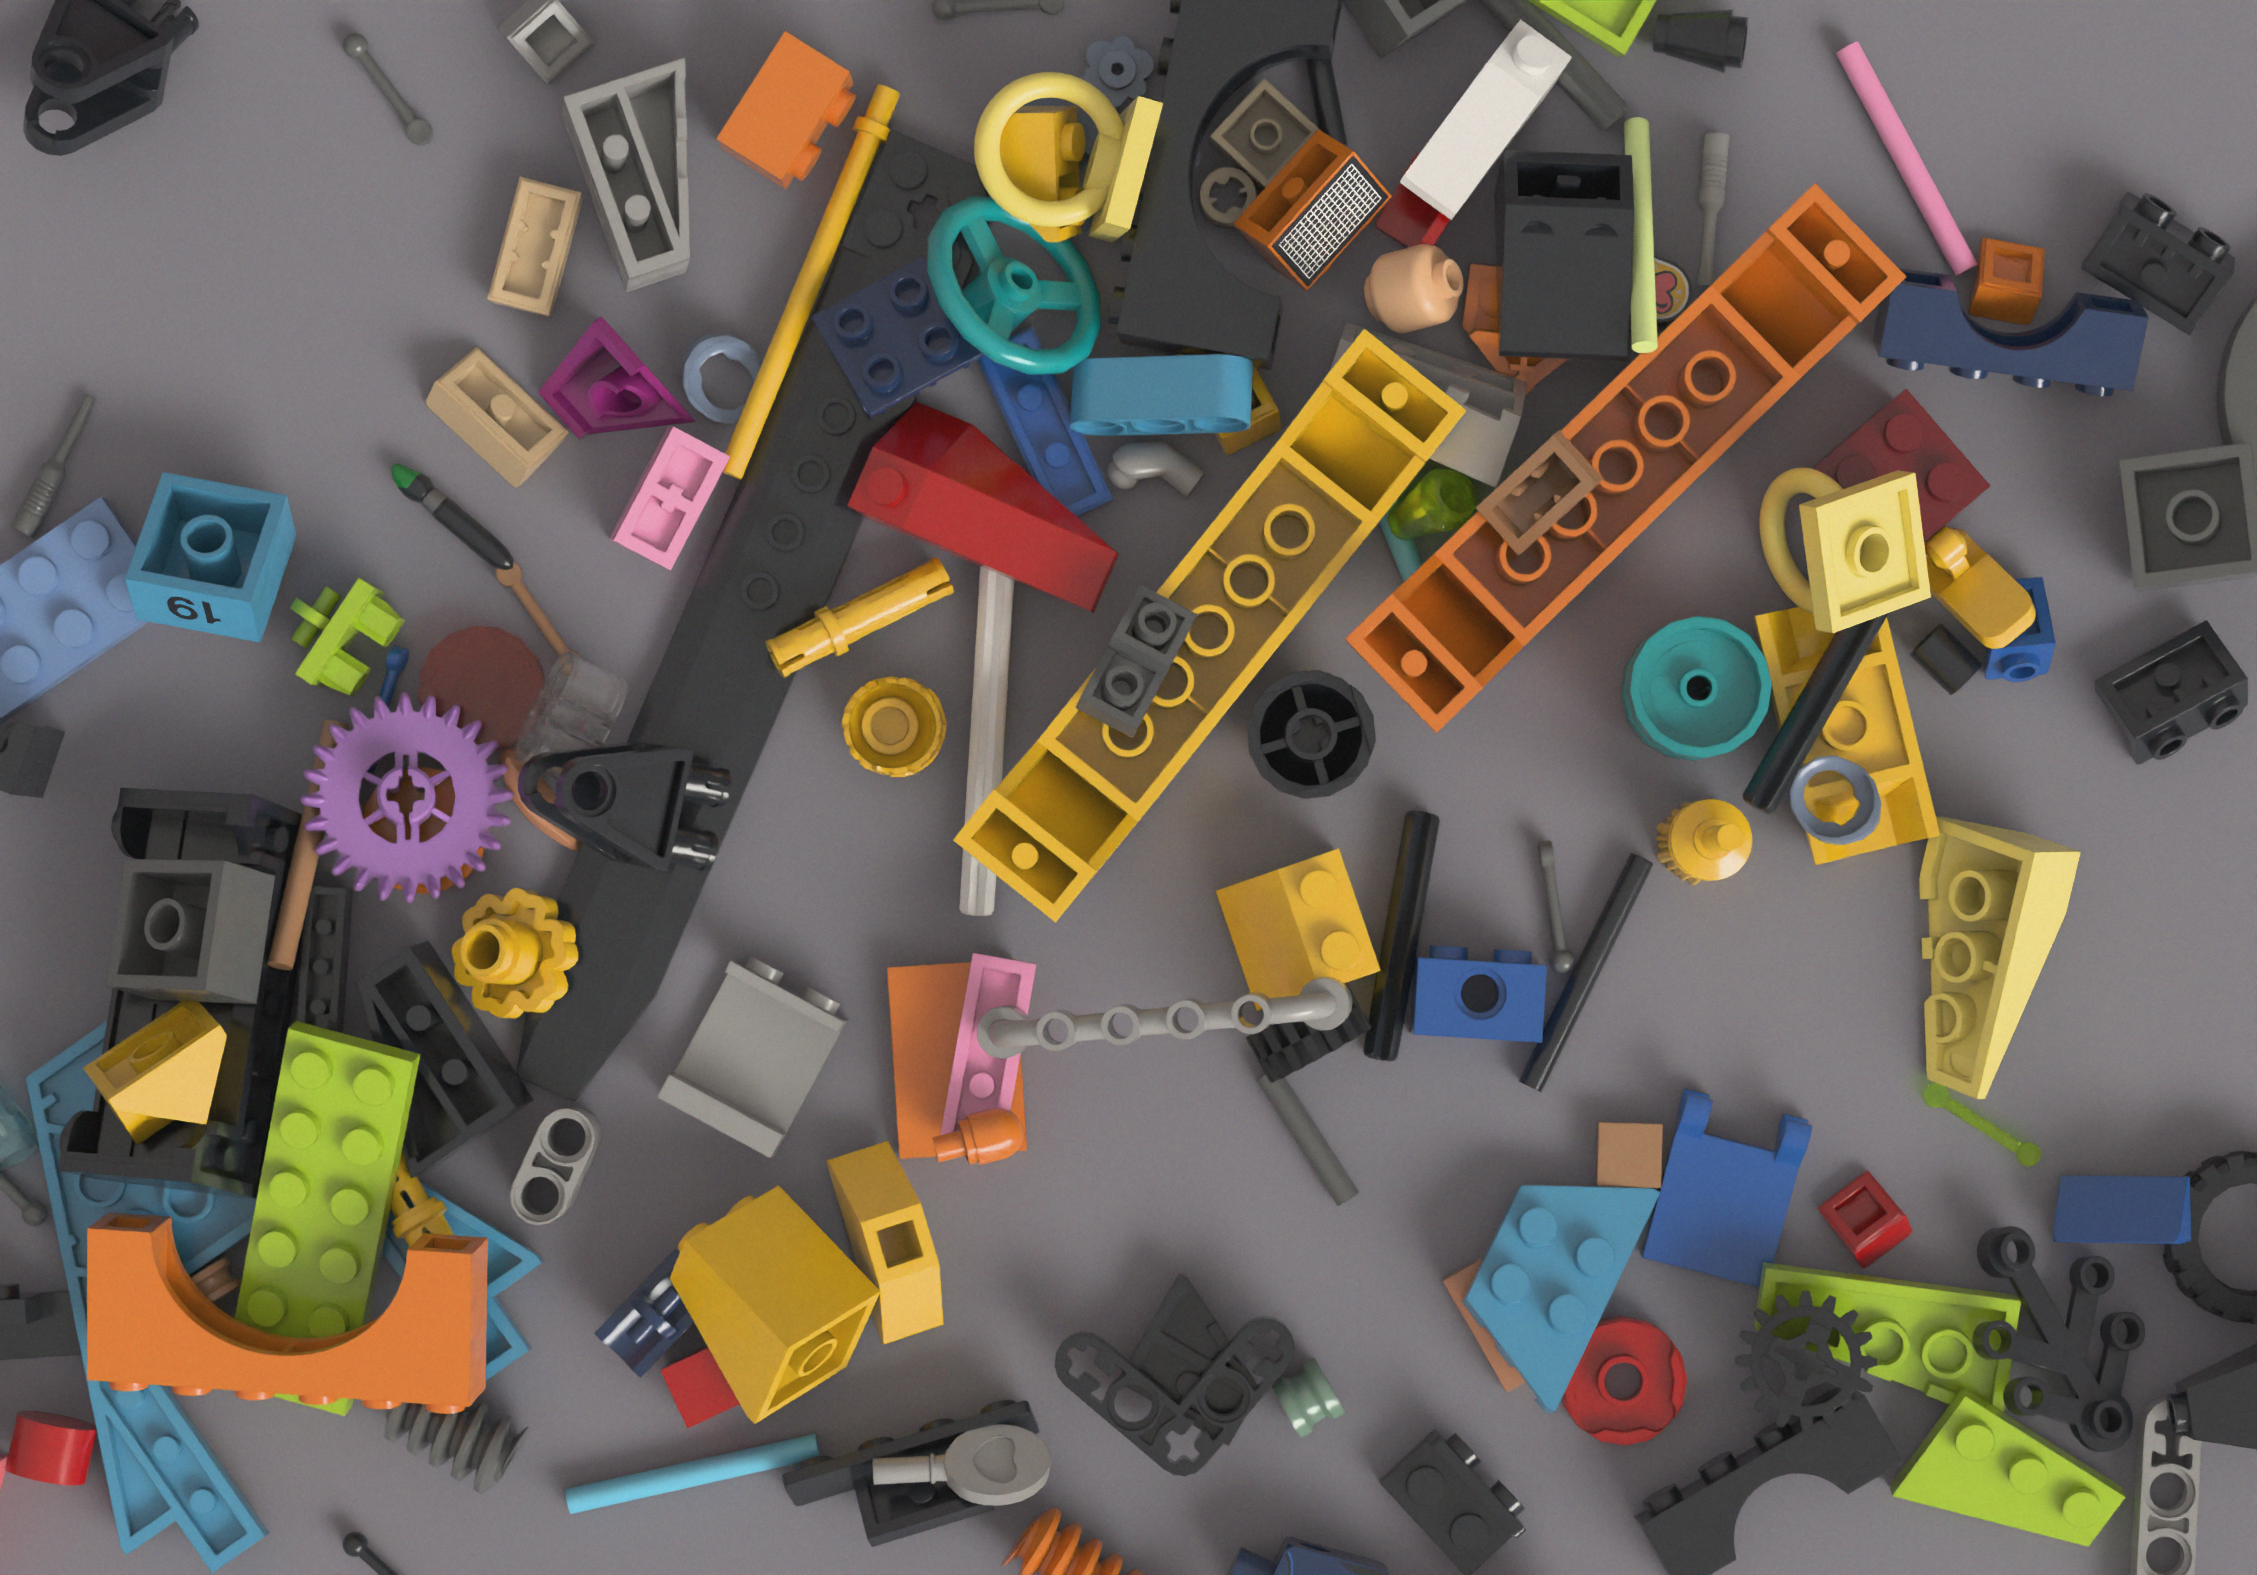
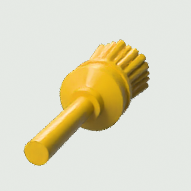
[1656,799,1752,885]

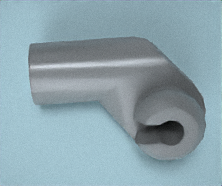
[1107,440,1206,497]

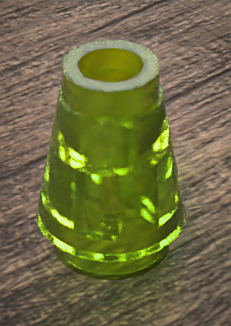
[1388,469,1476,541]

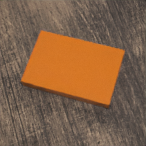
[887,959,1028,1159]

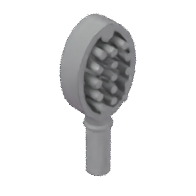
[872,1424,1051,1506]

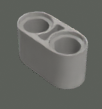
[510,1106,602,1225]

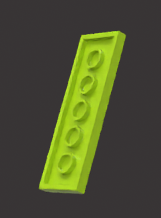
[235,1021,421,1416]

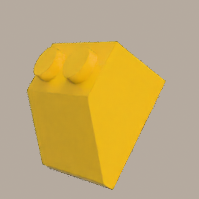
[1216,849,1381,1011]

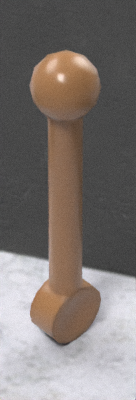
[496,562,583,675]

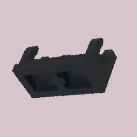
[0,721,65,798]

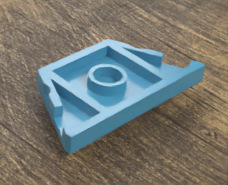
[1462,1185,1660,1414]

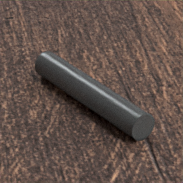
[1256,1074,1359,1206]

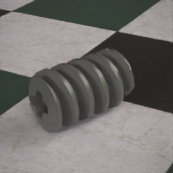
[384,1401,530,1494]

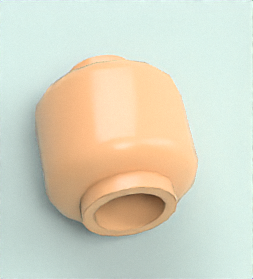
[1364,244,1464,334]

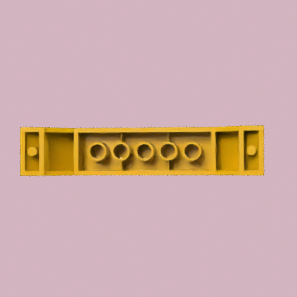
[953,329,1467,923]

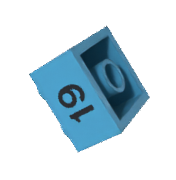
[124,472,297,643]

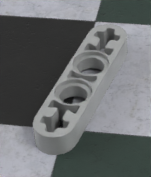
[2130,1396,2202,1575]

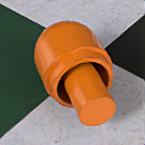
[932,1108,1024,1165]

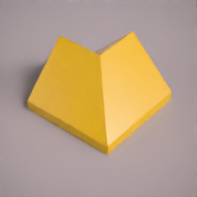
[83,1001,227,1145]

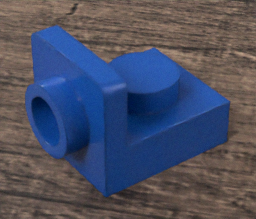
[1983,577,2056,682]

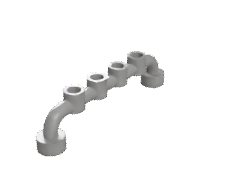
[977,977,1352,1059]

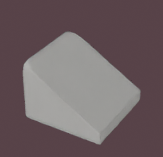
[498,0,594,84]

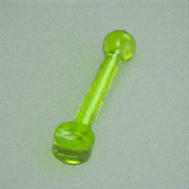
[1922,1083,2041,1167]

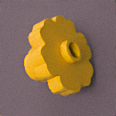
[451,888,579,1019]

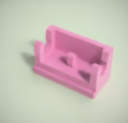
[609,426,730,570]

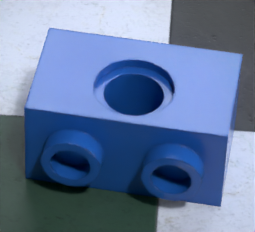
[1410,945,1547,1043]

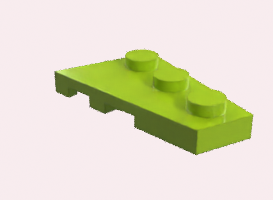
[1890,1387,2126,1547]

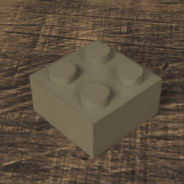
[1209,78,1320,191]

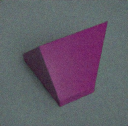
[537,316,696,440]

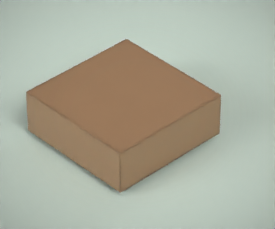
[1595,1121,1663,1188]

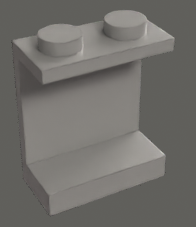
[657,955,848,1158]

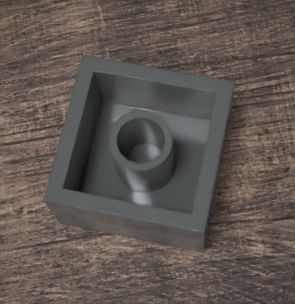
[2119,442,2257,592]
[105,859,275,1004]

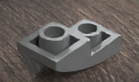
[1075,584,1198,738]

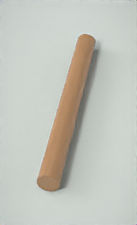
[267,720,349,970]

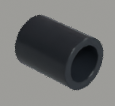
[1910,624,1982,695]

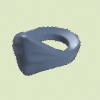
[682,333,762,425]
[1789,756,1881,845]

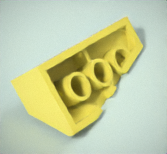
[1919,816,2081,1099]

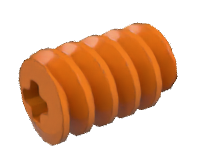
[1000,1506,1143,1575]

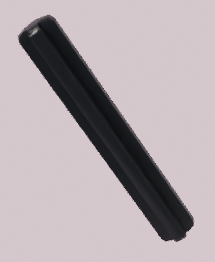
[1743,613,1889,814]
[1363,810,1440,1062]

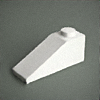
[1400,19,1572,220]

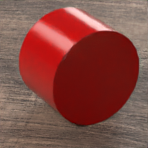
[5,1411,97,1486]

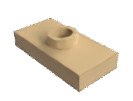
[487,177,584,318]

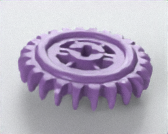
[300,692,514,904]

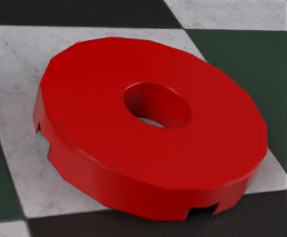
[1562,1315,1687,1446]

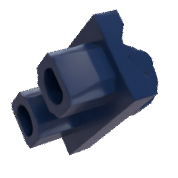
[594,1248,694,1378]

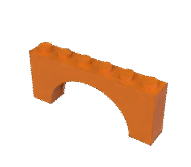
[87,1212,488,1414]

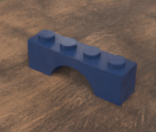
[1873,268,2149,396]

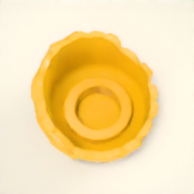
[841,676,947,777]

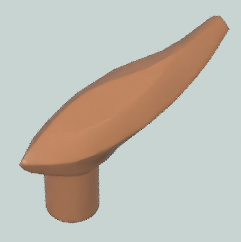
[498,748,582,851]

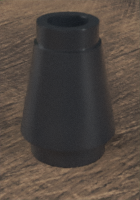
[1653,9,1748,73]

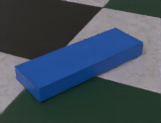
[977,327,1113,517]

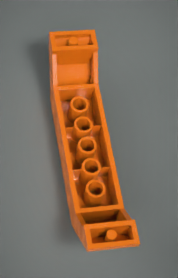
[1344,183,1907,734]

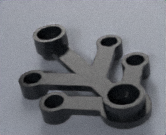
[1972,1226,2145,1452]

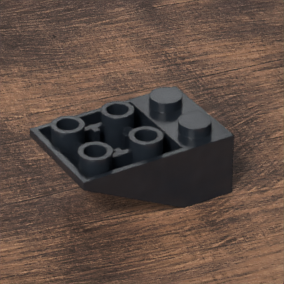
[1494,150,1634,361]

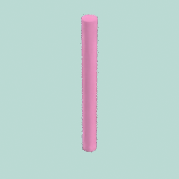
[1836,41,1978,277]

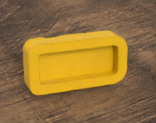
[1924,526,2036,649]

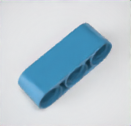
[1069,354,1253,436]

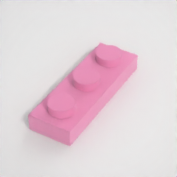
[940,953,1037,1135]

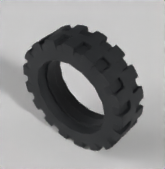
[2162,1151,2257,1324]

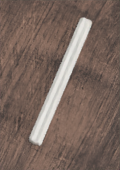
[959,566,1014,916]

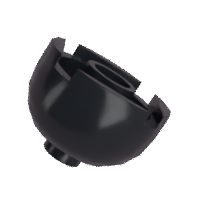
[1247,670,1376,799]

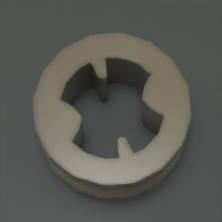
[1199,167,1257,228]

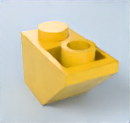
[1000,106,1086,242]

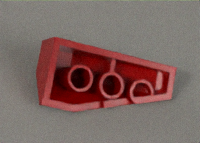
[847,402,1119,613]

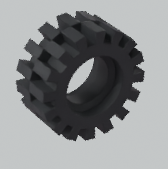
[1246,982,1372,1083]

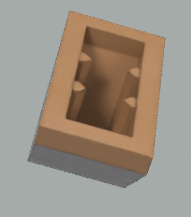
[1476,430,1603,555]

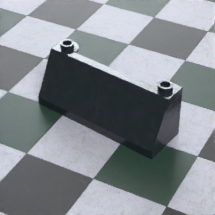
[58,788,304,1199]

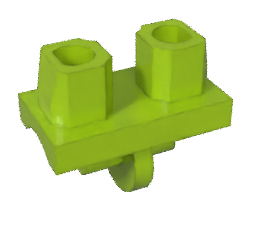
[290,578,405,697]

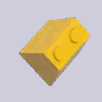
[669,1185,881,1424]

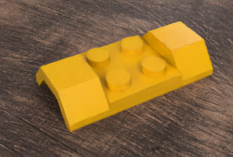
[1753,607,1940,865]

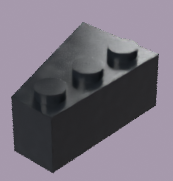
[357,941,534,1179]

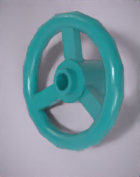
[927,196,1101,375]

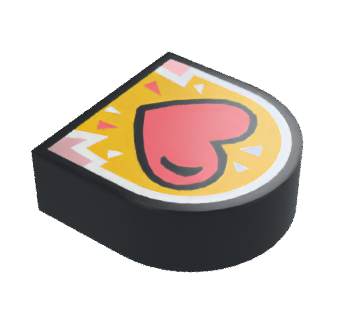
[1630,255,1692,325]

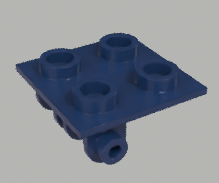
[811,256,983,418]

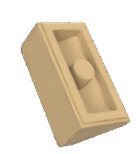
[426,346,569,488]

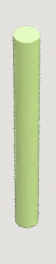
[1624,117,1658,353]

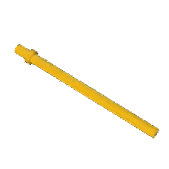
[723,84,901,479]

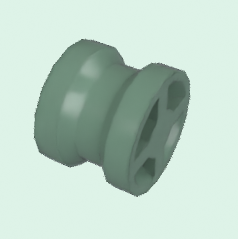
[1271,1358,1346,1439]

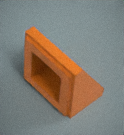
[1969,237,2045,325]

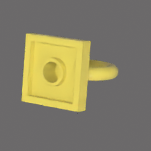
[974,72,1163,243]
[1759,467,1931,633]

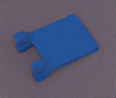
[1642,1088,1813,1287]

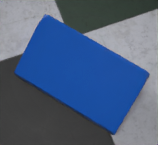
[2053,1175,2191,1244]

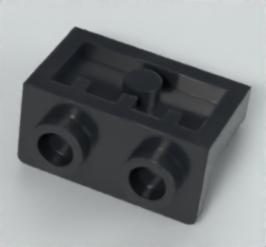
[2081,192,2235,336]
[2095,620,2248,765]
[1379,1429,1526,1575]

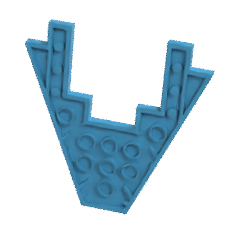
[26,1021,544,1573]

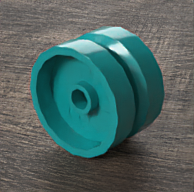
[1620,616,1772,761]

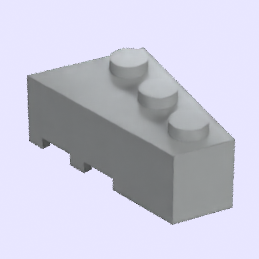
[561,58,690,292]
[1329,322,1527,488]

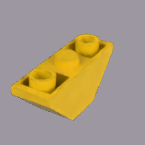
[826,1141,943,1344]

